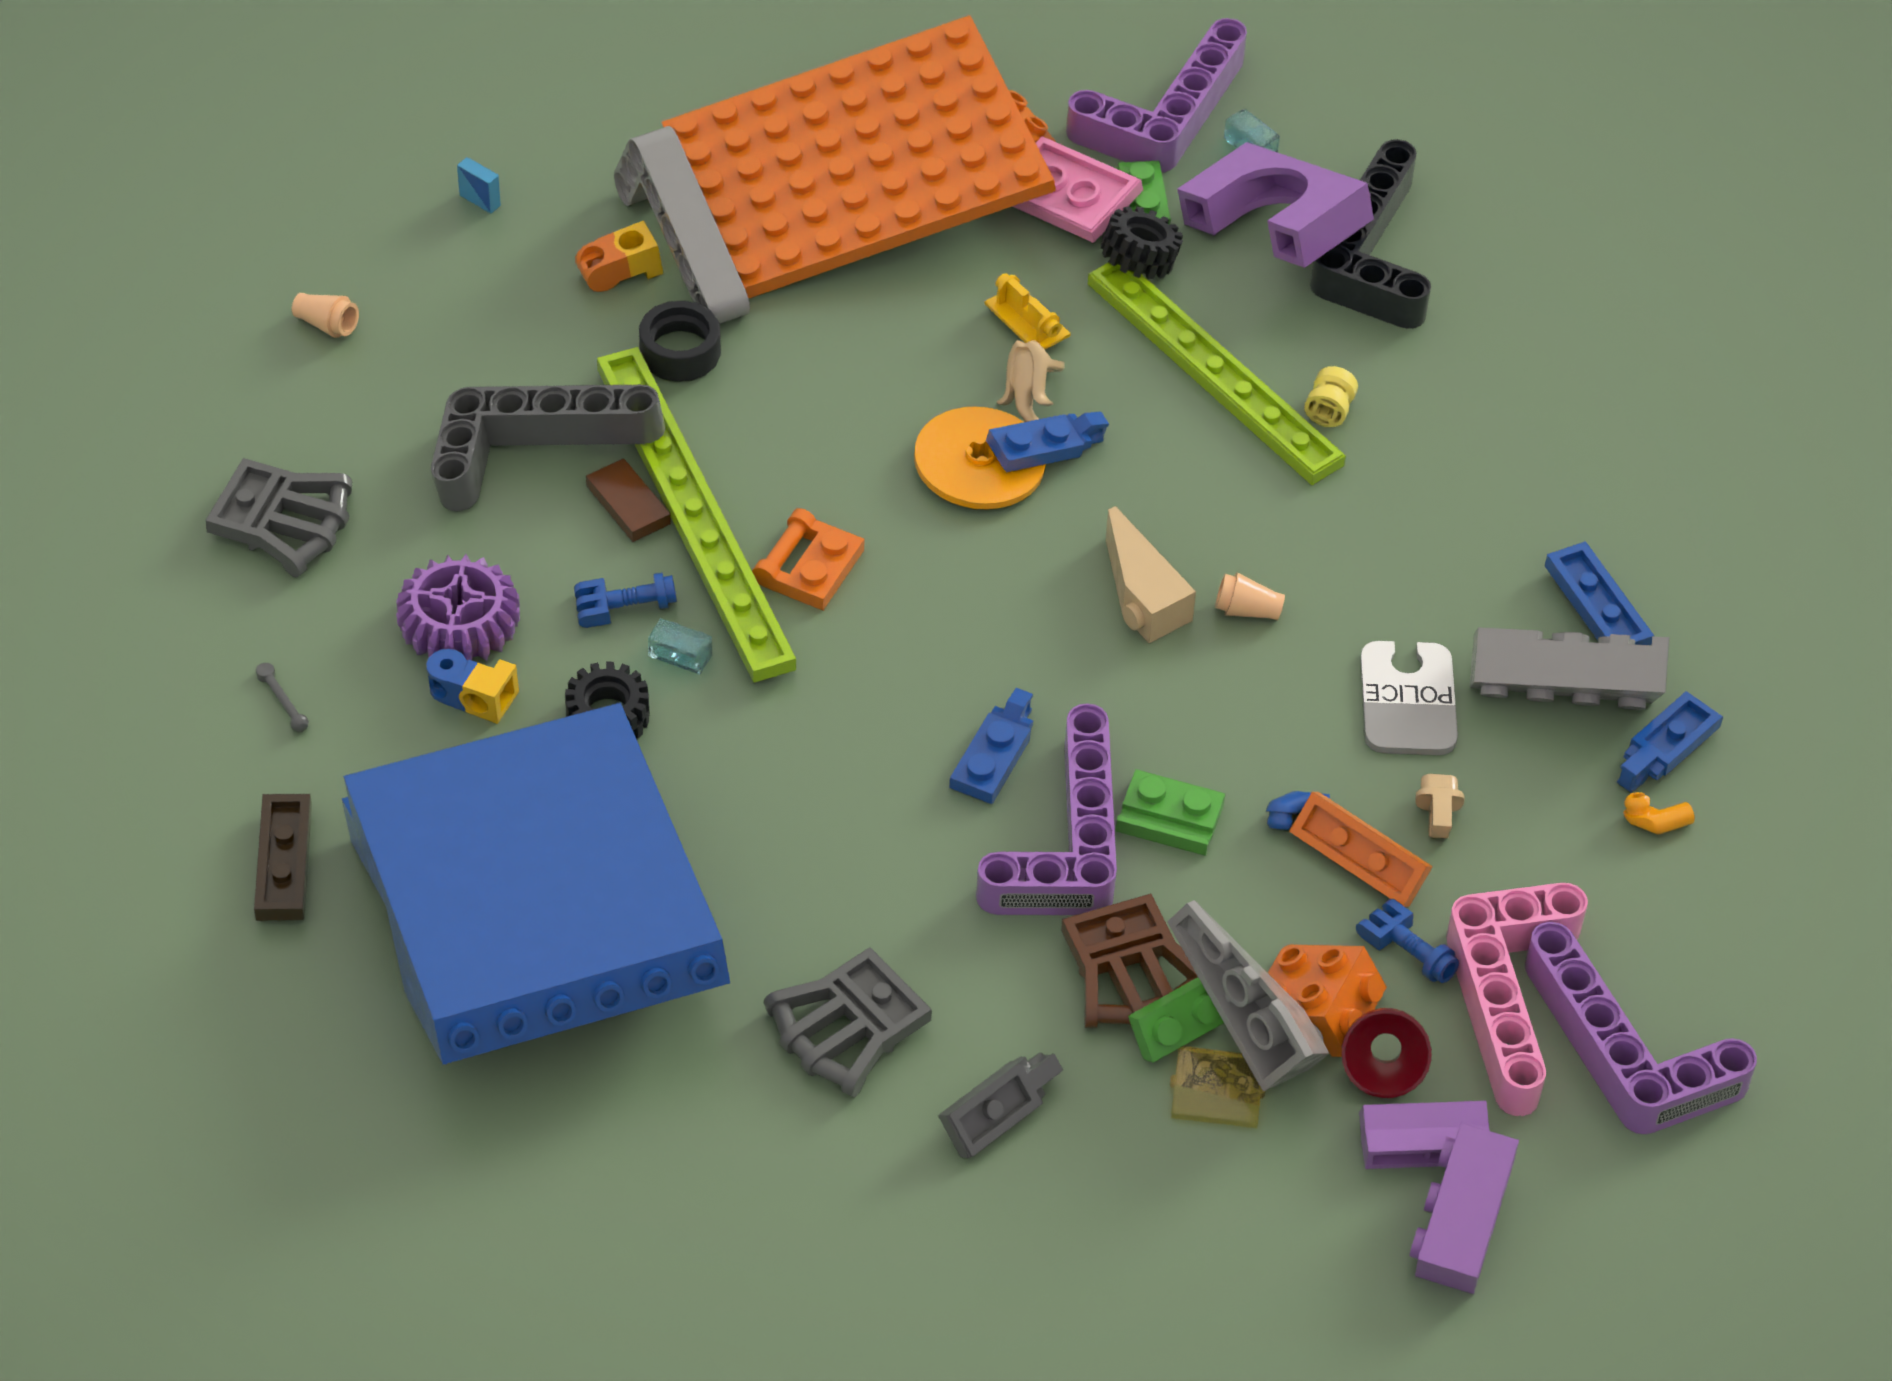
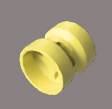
[1304,366,1358,427]

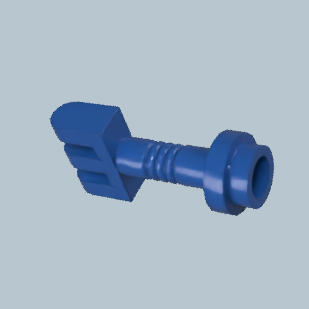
[574,572,677,628]
[1356,899,1459,983]

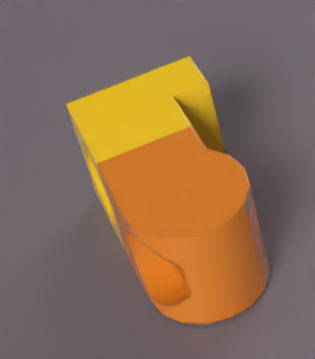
[575,220,664,292]

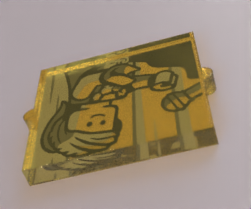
[1170,1046,1266,1128]

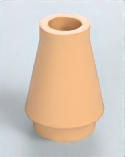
[292,293,359,338]
[1215,572,1285,621]

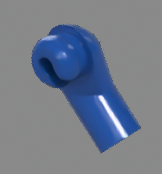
[1266,791,1330,830]

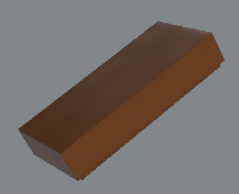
[586,458,671,542]

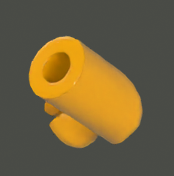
[1623,792,1695,834]

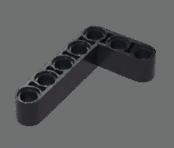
[1310,139,1431,329]

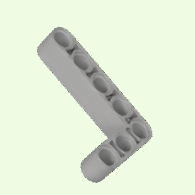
[614,126,750,324]

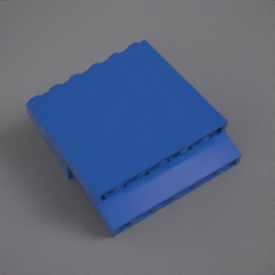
[342,702,730,1065]

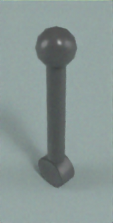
[256,663,309,732]

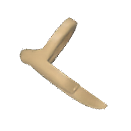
[997,340,1065,422]

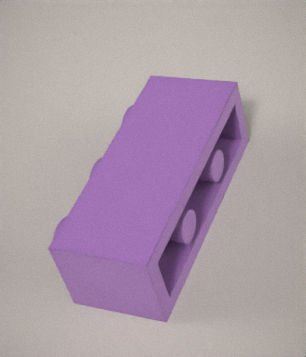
[1409,1122,1519,1294]

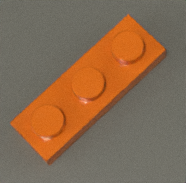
[1289,791,1433,907]

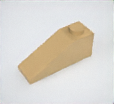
[1106,506,1196,643]

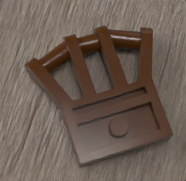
[1061,893,1198,1028]

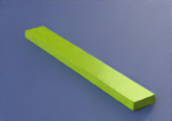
[1087,262,1346,485]

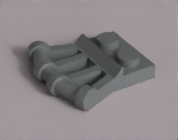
[205,458,352,578]
[763,947,932,1097]

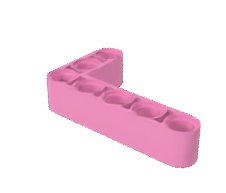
[1446,883,1588,1116]

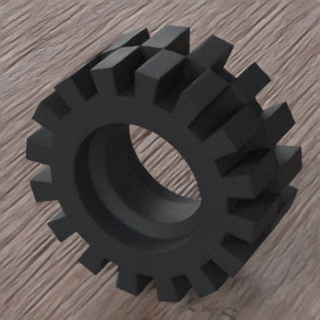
[1100,207,1183,279]
[565,661,650,739]

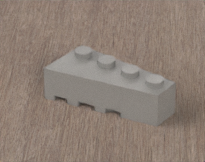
[1470,627,1669,710]

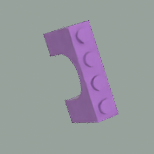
[1177,142,1374,268]

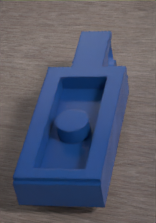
[986,412,1109,472]
[949,688,1034,804]
[1617,691,1723,793]

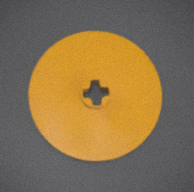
[914,406,1046,509]

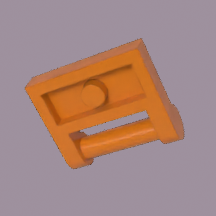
[752,508,865,611]

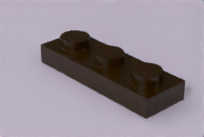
[254,794,312,921]

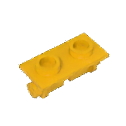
[984,273,1071,350]

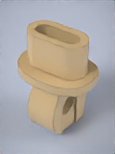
[1415,774,1465,839]

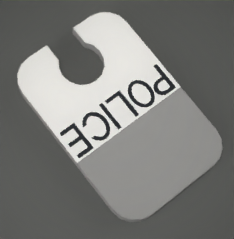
[1360,641,1458,755]

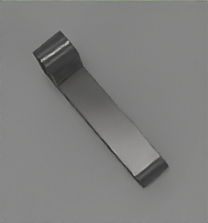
[431,385,666,511]

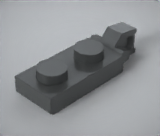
[938,1053,1063,1158]

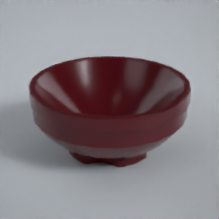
[1342,1008,1432,1098]

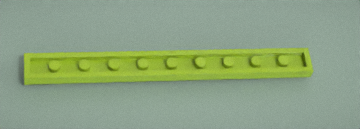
[597,347,796,683]

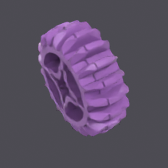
[396,554,520,661]

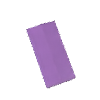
[1359,1101,1490,1169]

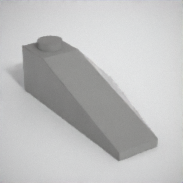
[1167,900,1329,1092]

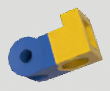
[426,649,519,724]

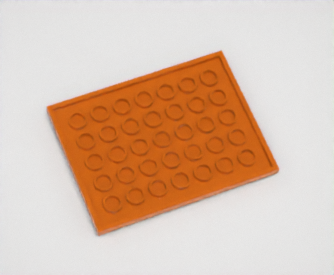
[662,15,1056,299]

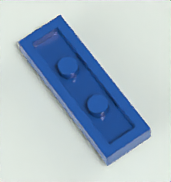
[1545,541,1654,645]

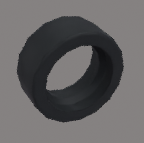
[639,300,721,382]

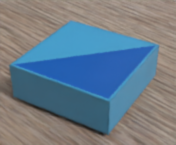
[457,157,501,213]

